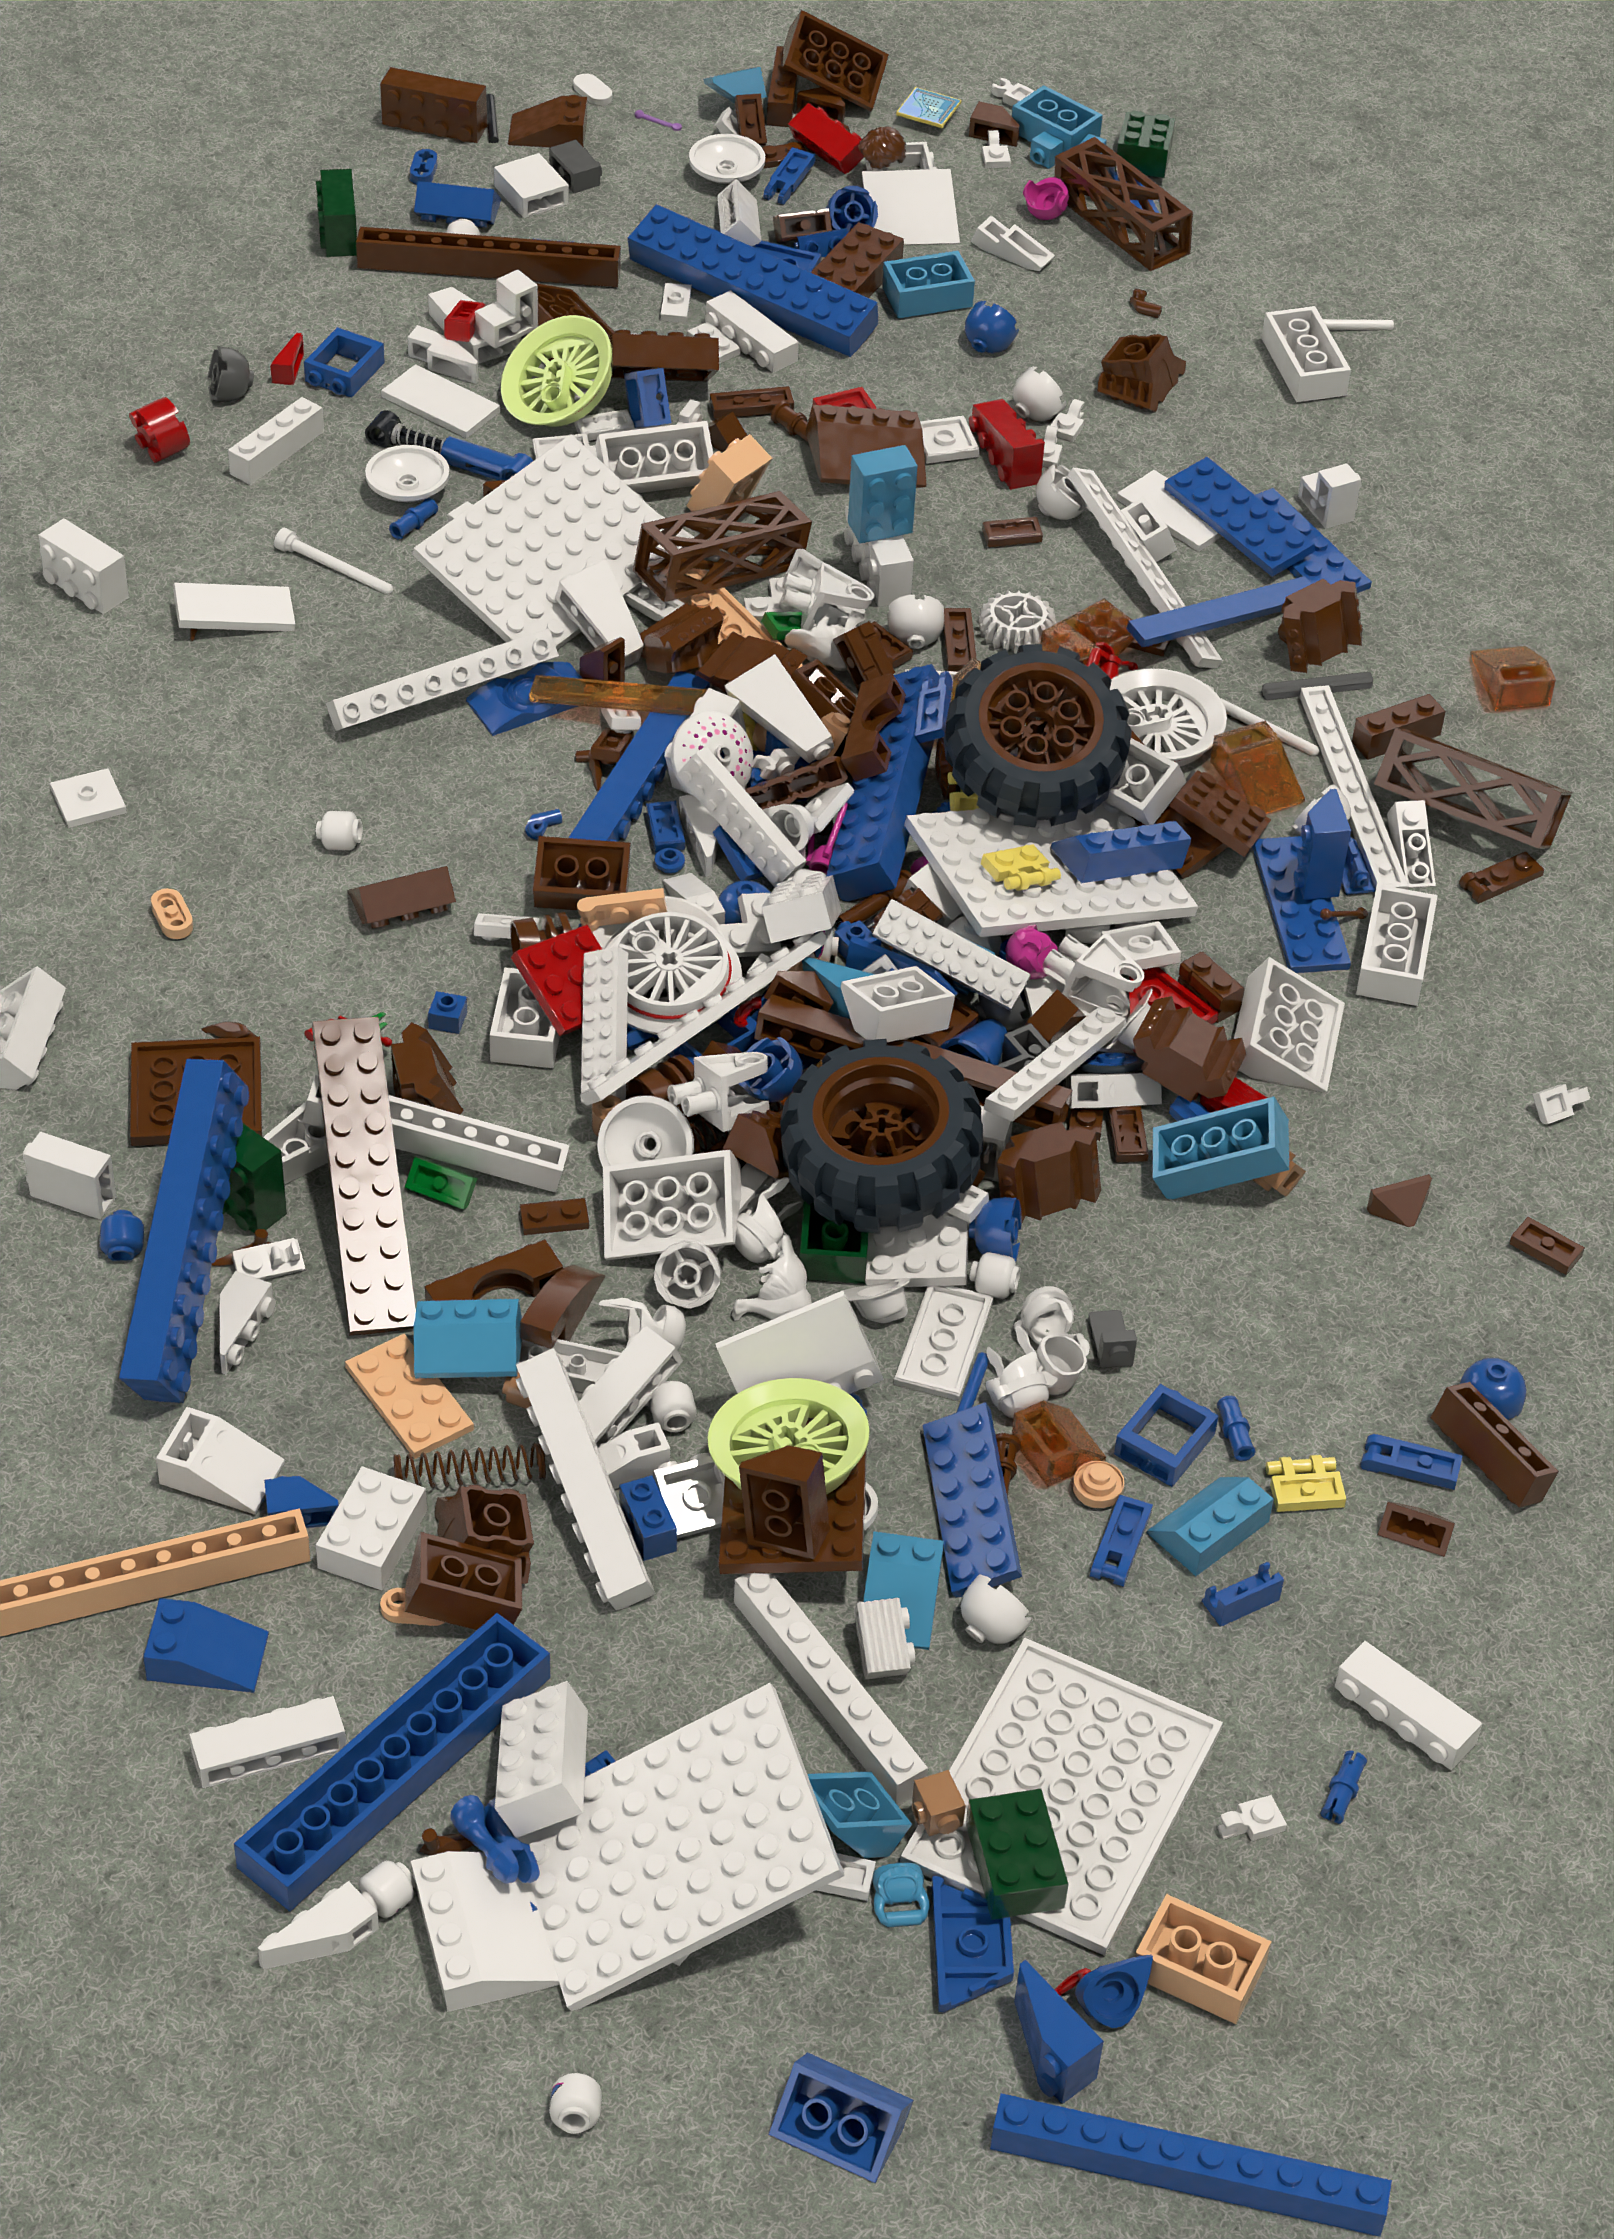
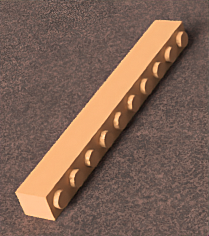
[0,1508,311,1637]

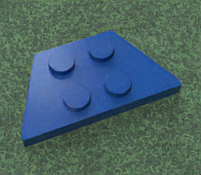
[931,1876,1014,2012]

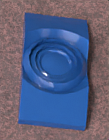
[466,662,597,736]

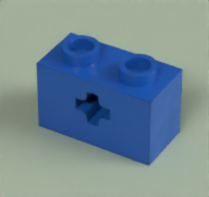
[619,1475,677,1561]

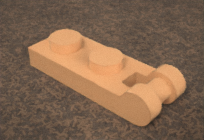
[577,888,668,931]

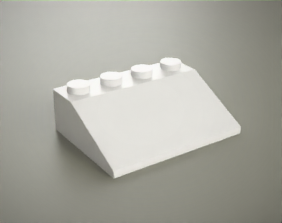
[1234,957,1345,1093]
[603,1150,741,1261]
[715,1291,884,1394]
[411,1851,560,2012]

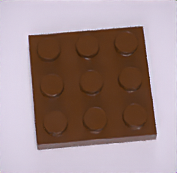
[1169,770,1271,857]

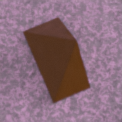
[1367,1174,1432,1227]
[1377,1501,1455,1557]

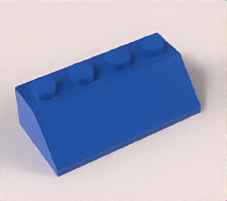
[1051,821,1191,884]

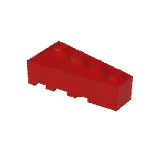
[969,399,1045,490]

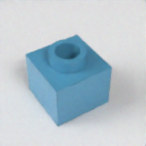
[1030,131,1064,169]

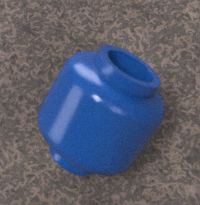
[99,1210,144,1261]

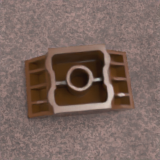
[1097,334,1186,412]
[1278,579,1363,673]
[639,602,724,673]
[694,631,808,694]
[1133,996,1246,1102]
[391,1022,464,1115]
[997,1122,1101,1223]
[435,1485,534,1584]

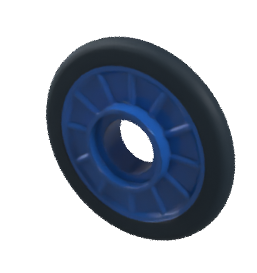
[1078,1052,1144,1074]

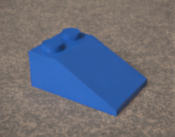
[143,1598,269,1693]
[1014,1960,1104,2104]

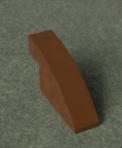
[520,1265,605,1349]

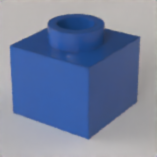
[428,991,467,1034]

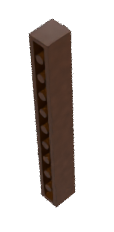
[356,226,621,287]
[754,994,1073,1129]

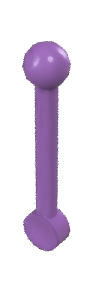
[635,110,682,131]

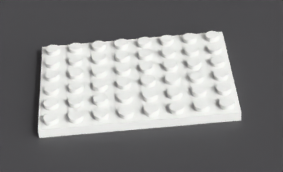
[412,434,683,666]
[904,801,1198,937]
[900,1638,1223,1956]
[513,1683,845,2011]

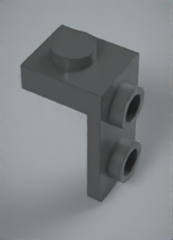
[1088,1310,1137,1368]

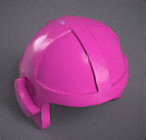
[1023,177,1069,220]
[1006,924,1058,980]

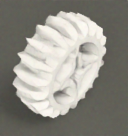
[979,590,1056,654]

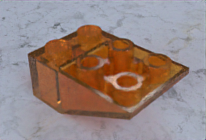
[1040,598,1135,667]
[1470,646,1556,711]
[1210,720,1305,814]

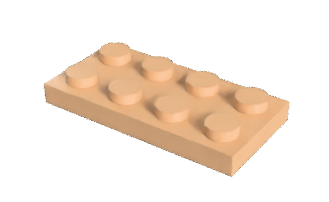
[345,1334,474,1459]

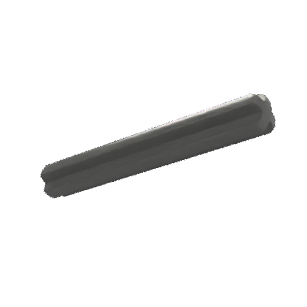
[1261,672,1373,700]

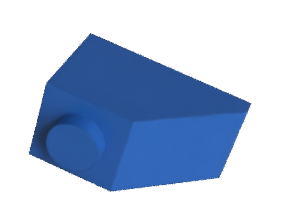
[264,1476,339,1528]

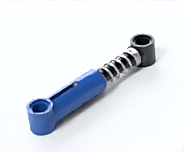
[365,410,533,481]

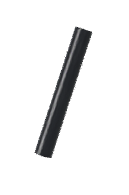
[486,94,499,143]

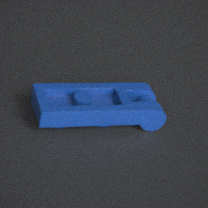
[1360,1434,1463,1490]
[1090,1495,1153,1587]

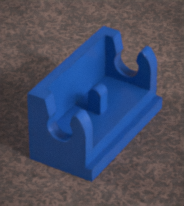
[1201,1562,1284,1627]

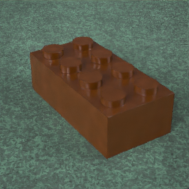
[380,67,487,143]
[810,222,904,298]
[609,330,719,382]

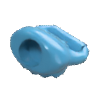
[873,1863,930,1928]

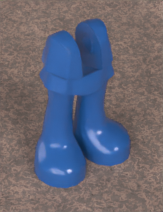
[450,1795,540,1884]

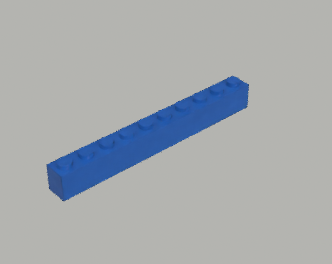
[569,671,710,842]
[990,2093,1392,2237]

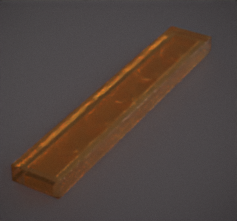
[529,675,707,715]

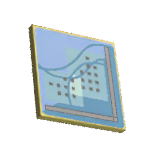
[896,87,961,128]

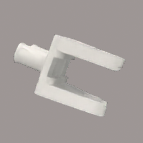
[781,562,874,632]
[1043,933,1144,1018]
[667,1052,769,1132]

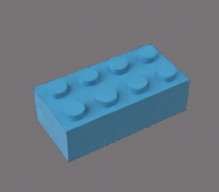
[1153,1096,1289,1199]

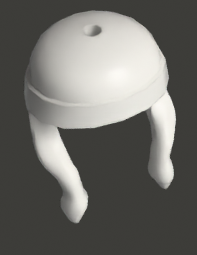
[734,1177,803,1263]
[1014,1286,1090,1356]
[599,1298,686,1351]
[986,1325,1049,1419]

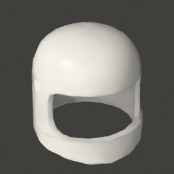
[1036,1334,1087,1395]

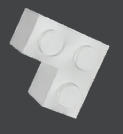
[475,270,538,348]
[1298,463,1361,529]

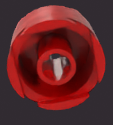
[129,397,190,463]

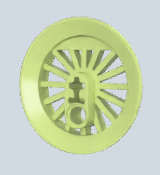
[501,315,612,427]
[708,1378,869,1495]

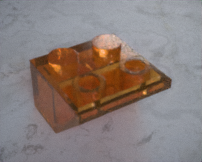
[1012,1400,1106,1487]

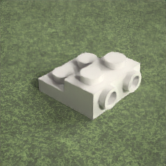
[1101,921,1181,969]
[653,1453,725,1538]

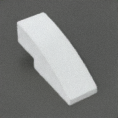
[971,216,1055,271]
[408,325,478,384]

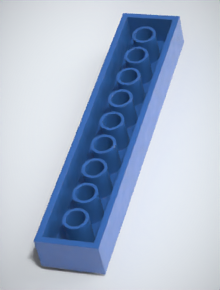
[627,204,878,357]
[826,664,940,902]
[119,1059,249,1403]
[234,1613,550,1912]

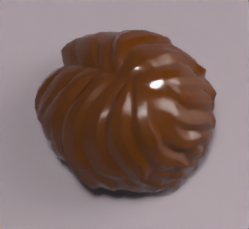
[858,126,906,169]

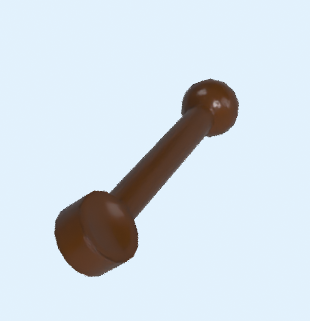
[1320,907,1368,920]

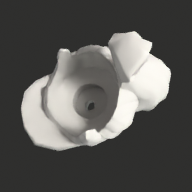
[785,611,865,671]
[731,1235,812,1321]

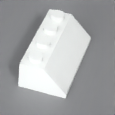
[0,966,66,1090]

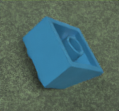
[703,67,767,103]

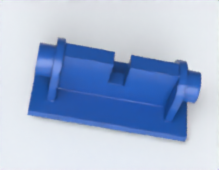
[794,228,848,258]
[1342,837,1376,895]

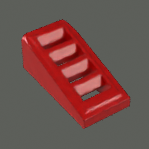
[444,300,485,342]
[270,333,304,385]

